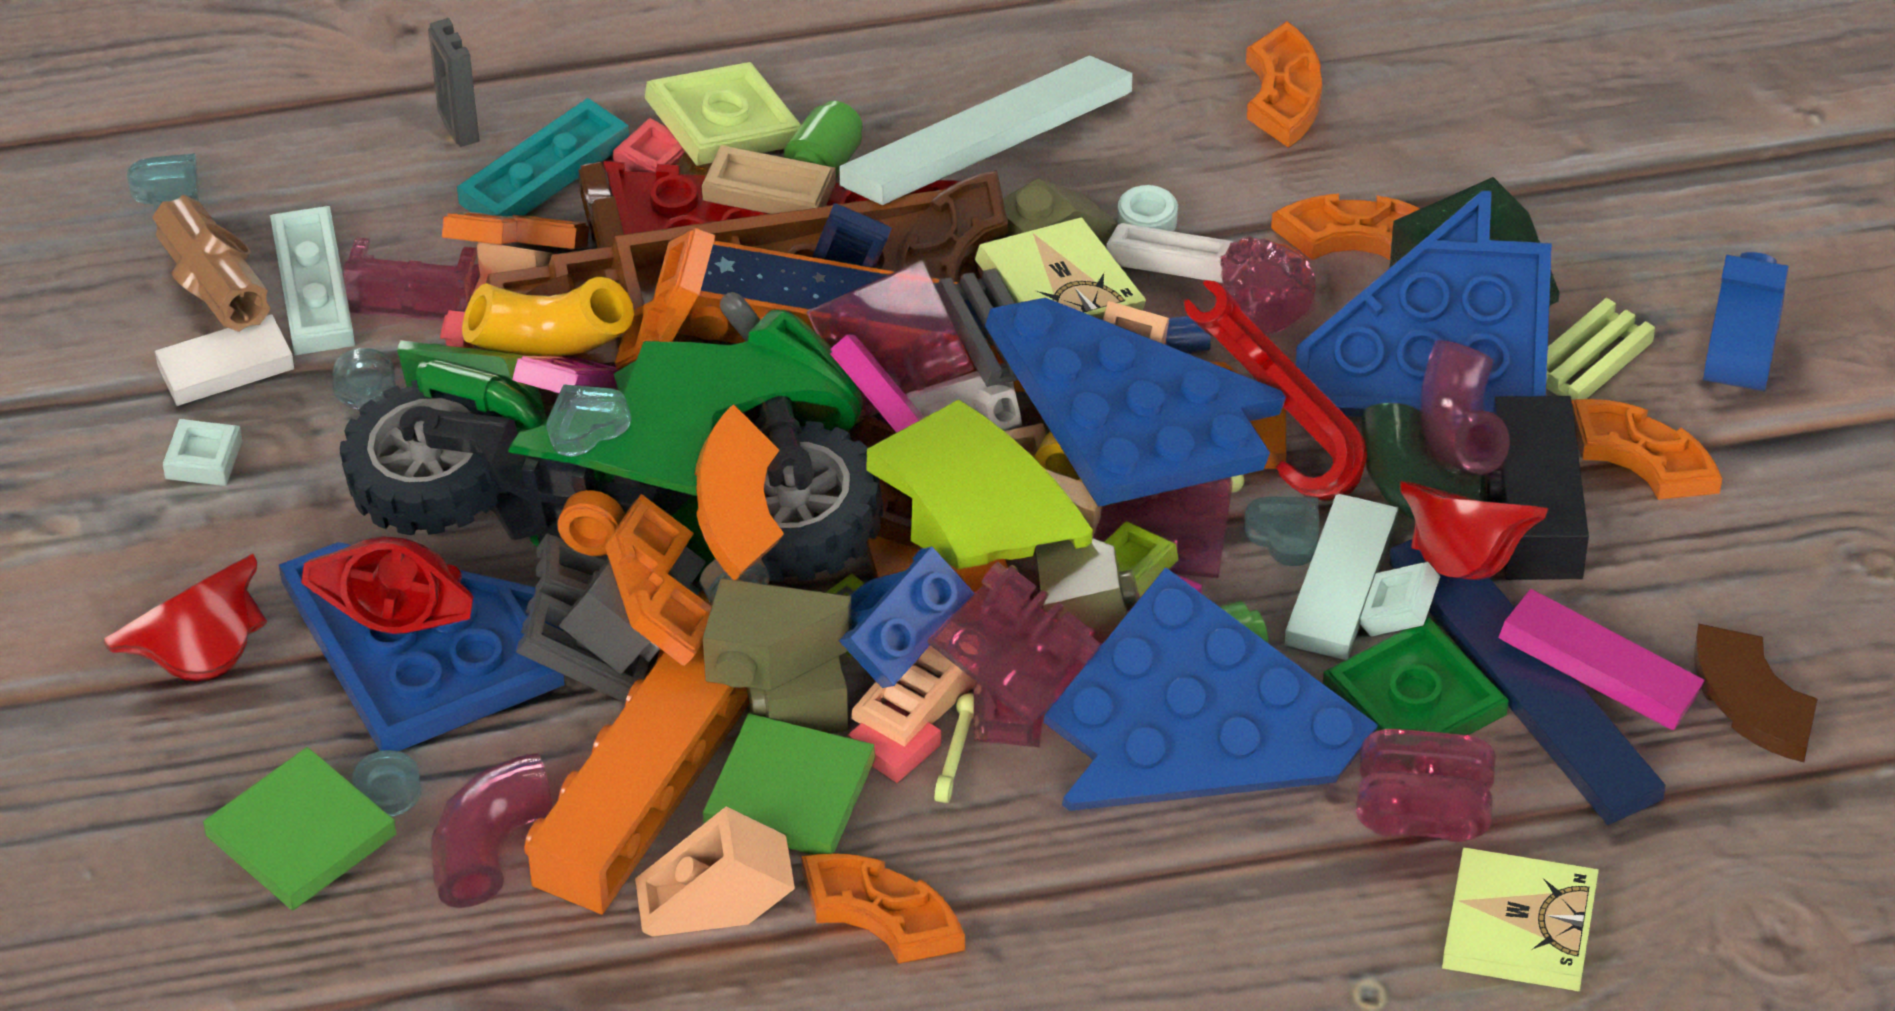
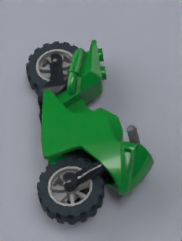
[340,292,884,582]

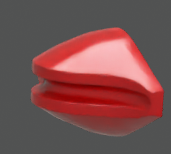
[1400,481,1548,580]
[301,536,474,634]
[104,554,267,681]

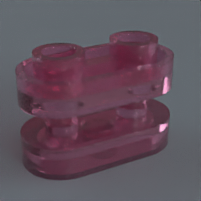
[1356,729,1496,842]

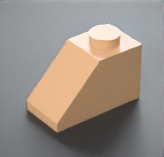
[635,806,795,937]

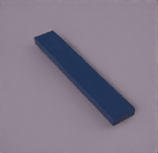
[1389,539,1666,825]

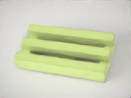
[1546,297,1655,400]

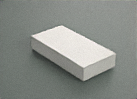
[1106,223,1236,283]
[155,314,294,406]

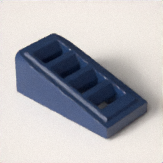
[812,203,892,268]

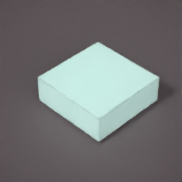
[163,419,242,486]
[1359,562,1440,637]

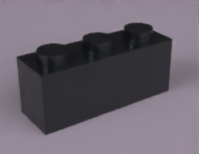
[1480,396,1589,580]

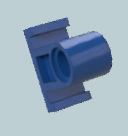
[1703,252,1789,392]
[839,546,975,688]

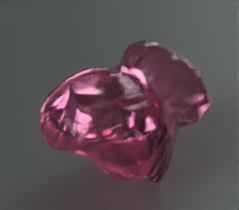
[1220,236,1316,334]

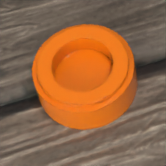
[558,490,625,556]

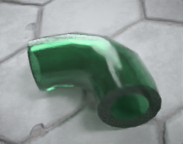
[1361,403,1486,521]

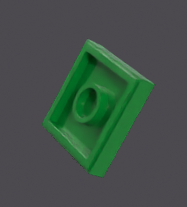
[1323,617,1509,771]

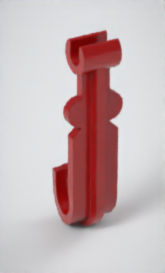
[1184,280,1367,502]

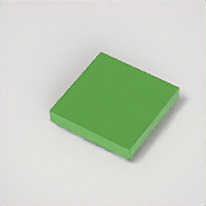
[703,713,875,855]
[203,747,397,911]

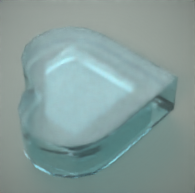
[127,153,199,211]
[546,384,632,456]
[1244,496,1319,567]

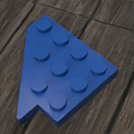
[1295,191,1552,424]
[279,542,565,757]

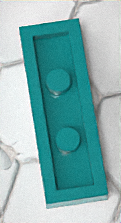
[457,98,629,217]

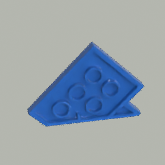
[985,297,1286,507]
[1043,567,1378,811]

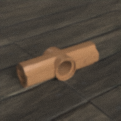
[152,194,271,332]

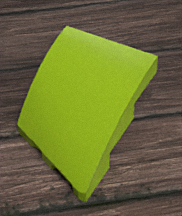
[866,399,1093,569]

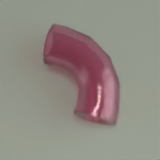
[1421,340,1510,475]
[431,752,552,908]

